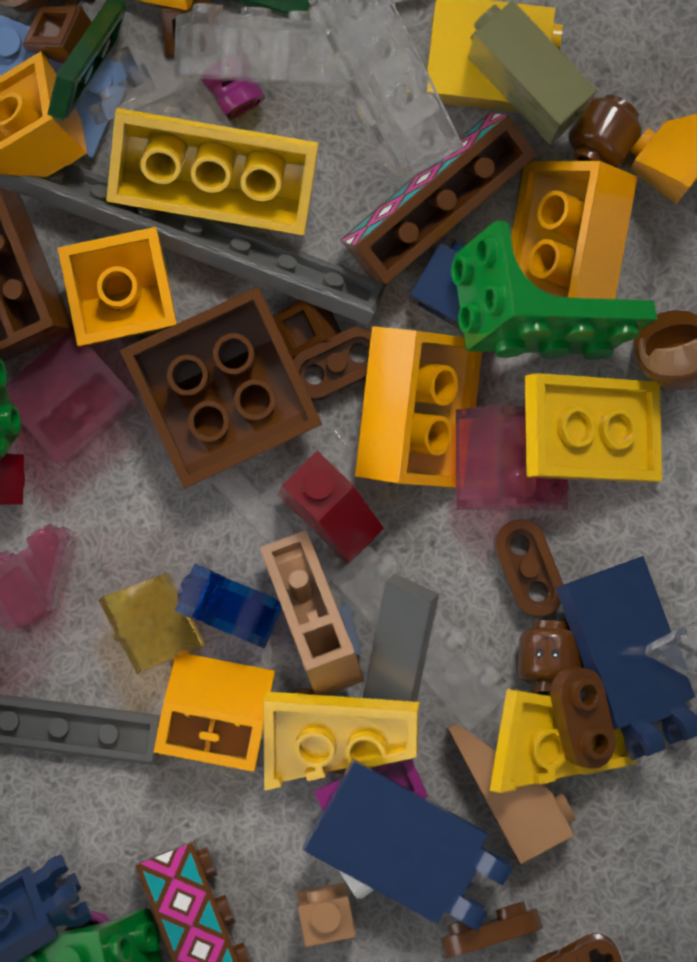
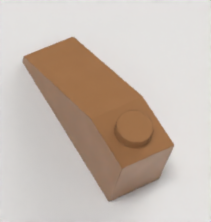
[260,530,364,696]
[447,723,576,864]

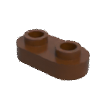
[293,327,372,400]
[494,519,563,617]
[550,667,616,769]
[440,901,543,958]

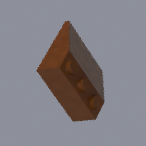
[120,286,323,489]

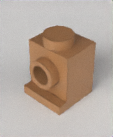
[297,882,356,947]

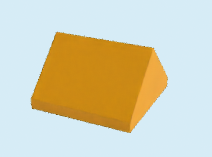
[57,227,177,347]

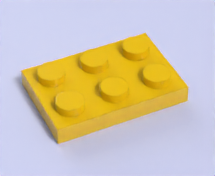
[525,373,662,483]

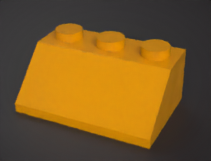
[511,161,637,299]
[355,326,482,488]

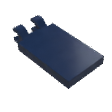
[556,556,697,760]
[302,758,513,931]
[0,855,92,962]

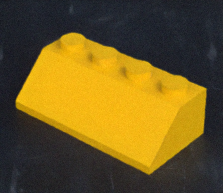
[106,108,319,235]

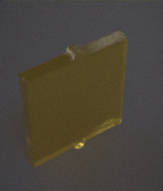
[98,573,206,674]

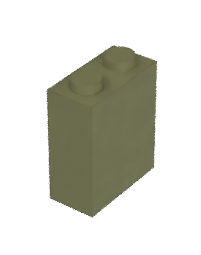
[468,0,597,145]

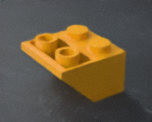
[154,652,275,772]

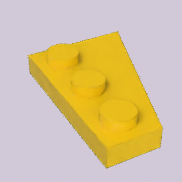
[489,689,637,793]
[263,692,420,791]

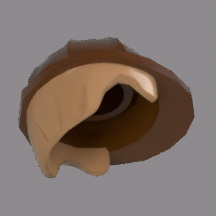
[634,310,697,391]

